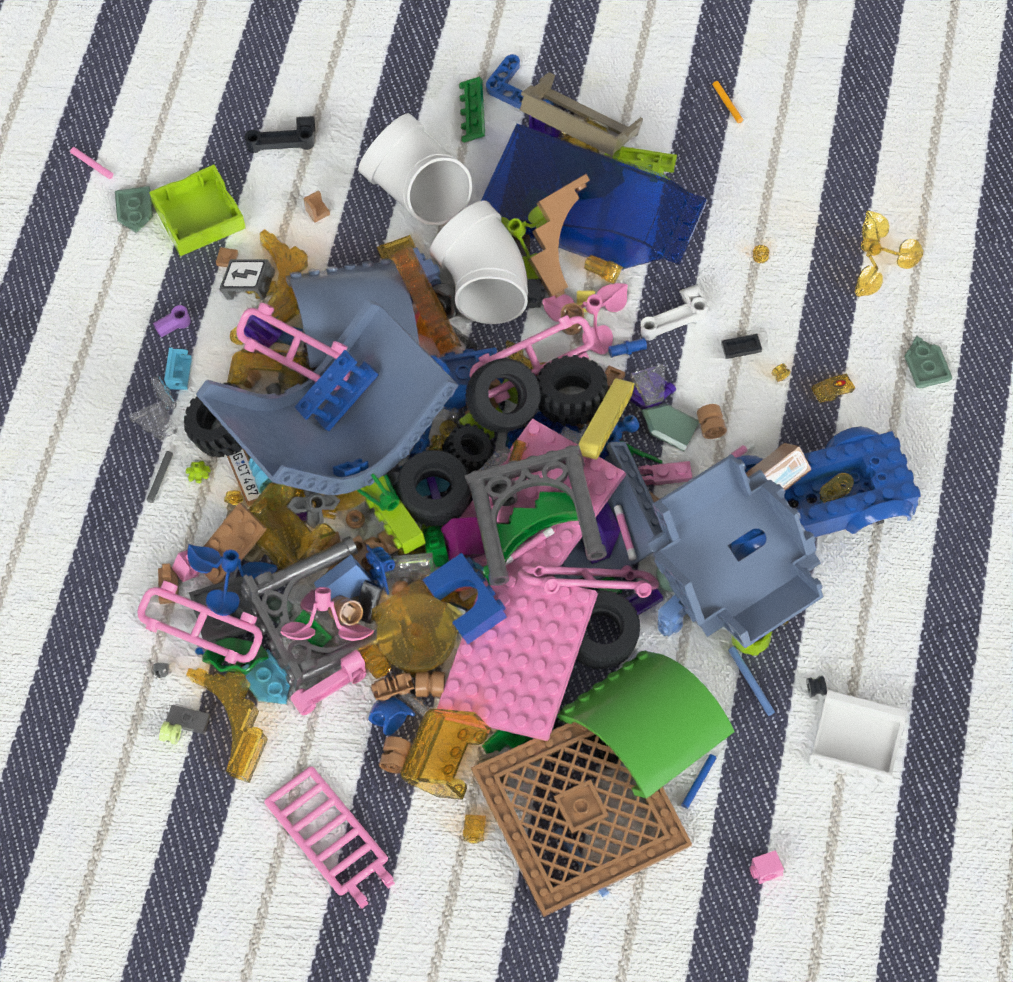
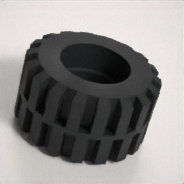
[442,423,494,474]

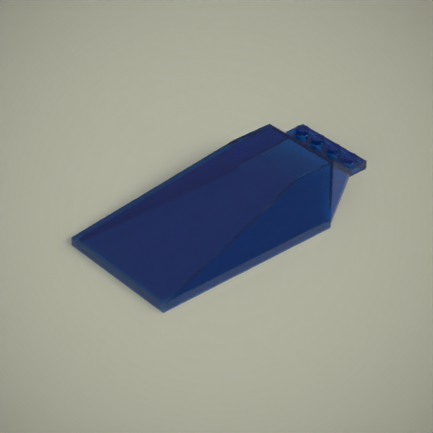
[481,124,707,271]

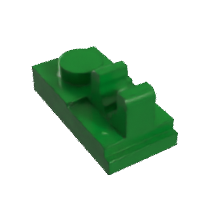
[293,610,333,648]

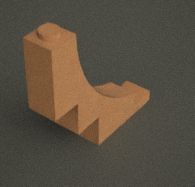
[528,174,590,298]

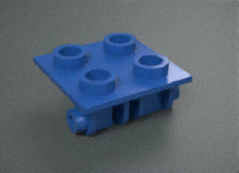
[366,545,395,595]

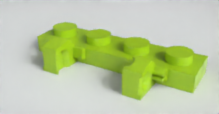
[604,146,677,183]

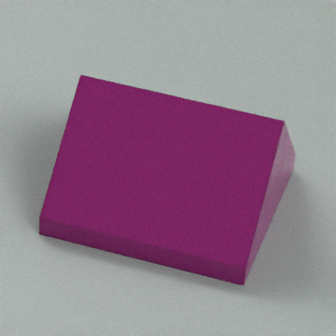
[441,517,485,561]

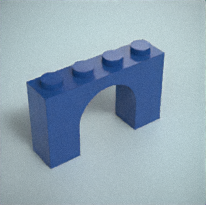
[423,553,507,644]

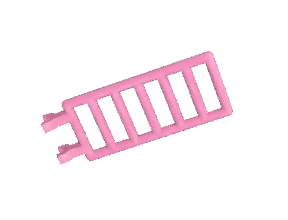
[264,766,395,909]

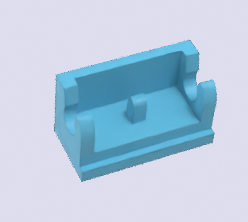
[164,348,192,390]

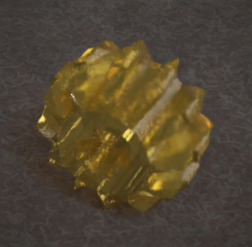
[361,644,391,679]

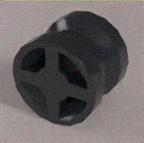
[806,675,827,698]

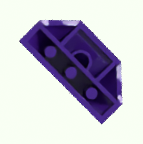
[581,502,621,564]

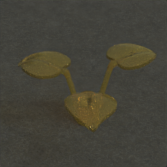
[855,211,924,297]

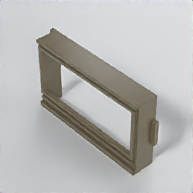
[520,72,643,156]

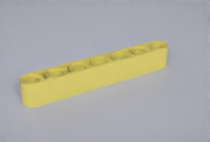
[579,378,634,460]

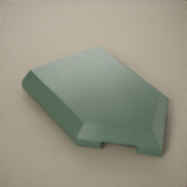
[115,186,153,233]
[904,336,953,389]
[641,404,699,451]

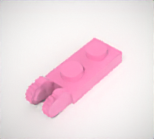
[638,461,692,485]

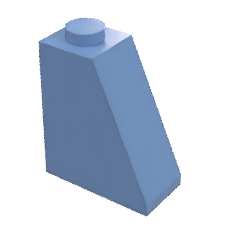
[314,555,376,600]

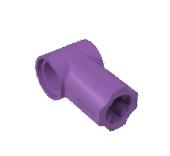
[153,305,191,338]

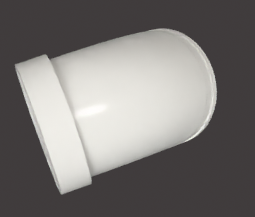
[358,113,472,225]
[430,201,528,324]

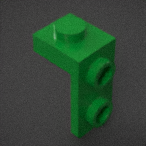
[423,525,449,570]

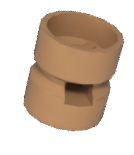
[560,303,584,335]
[697,404,727,439]
[363,530,399,556]
[328,596,363,626]
[415,671,445,697]
[379,736,411,773]

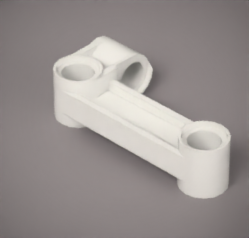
[640,284,708,340]

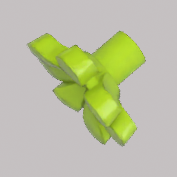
[186,460,211,483]

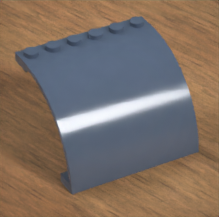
[286,259,419,368]
[553,442,662,580]

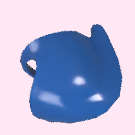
[368,696,415,736]

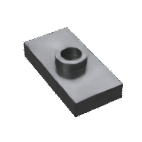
[166,705,210,734]

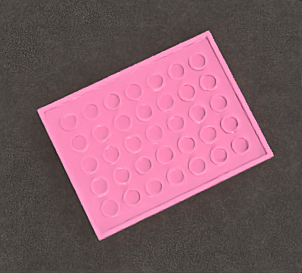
[460,419,626,578]
[435,573,598,741]

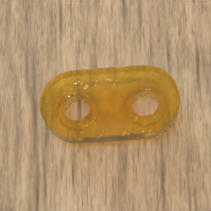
[820,473,854,503]

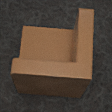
[304,190,330,223]

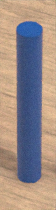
[681,754,717,809]

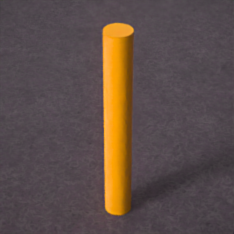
[712,81,743,123]

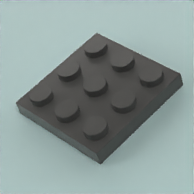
[189,576,260,643]

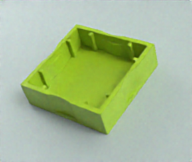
[149,165,246,256]

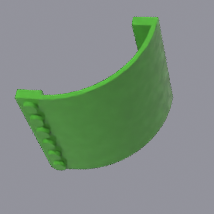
[557,650,735,799]

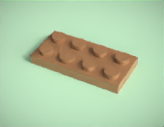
[203,503,267,585]

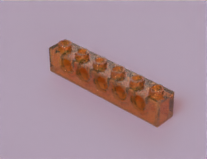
[391,247,462,355]

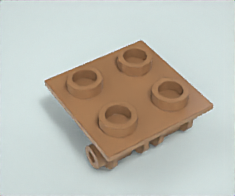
[370,672,415,701]

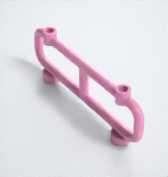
[236,303,351,391]
[470,315,594,403]
[518,561,659,598]
[137,581,263,665]

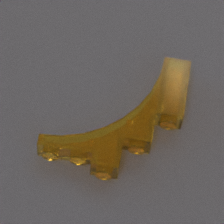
[259,229,308,330]
[186,668,268,783]

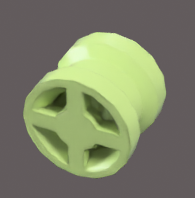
[159,721,182,744]

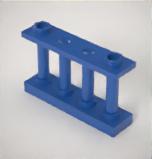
[295,350,379,431]

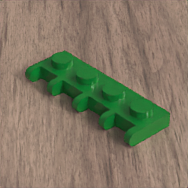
[459,76,485,143]

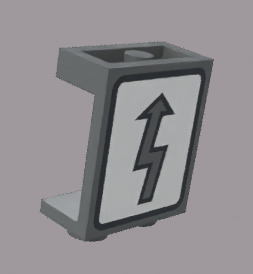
[219,259,275,300]

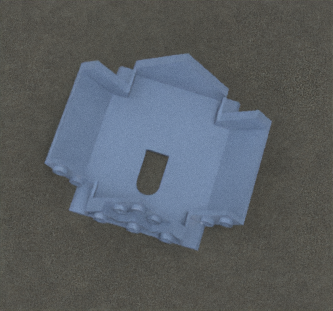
[646,454,824,648]

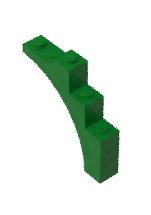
[483,492,578,585]

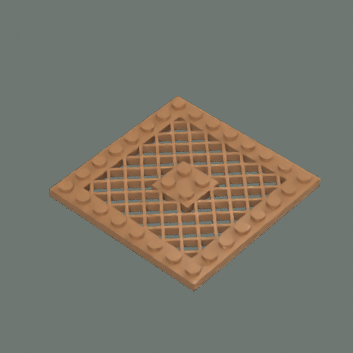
[471,722,693,917]

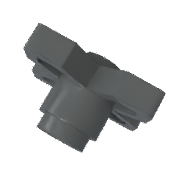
[287,490,340,530]

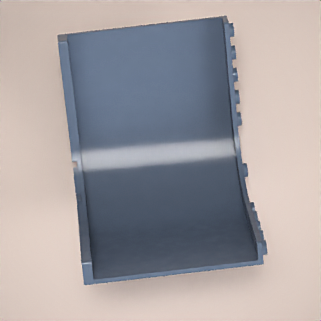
[196,300,459,495]

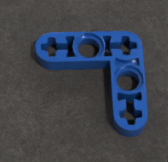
[486,54,524,109]

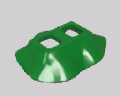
[202,638,269,675]

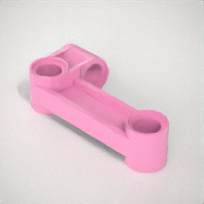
[290,650,367,716]

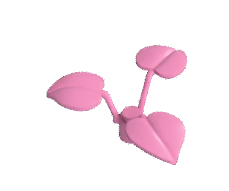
[543,283,628,355]
[280,587,374,641]

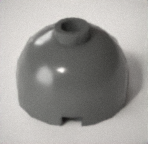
[424,283,459,321]

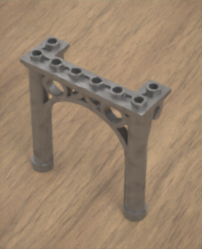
[465,445,607,586]
[241,536,403,691]

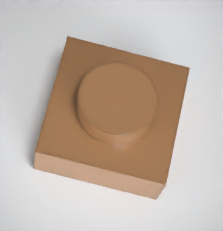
[216,247,239,267]

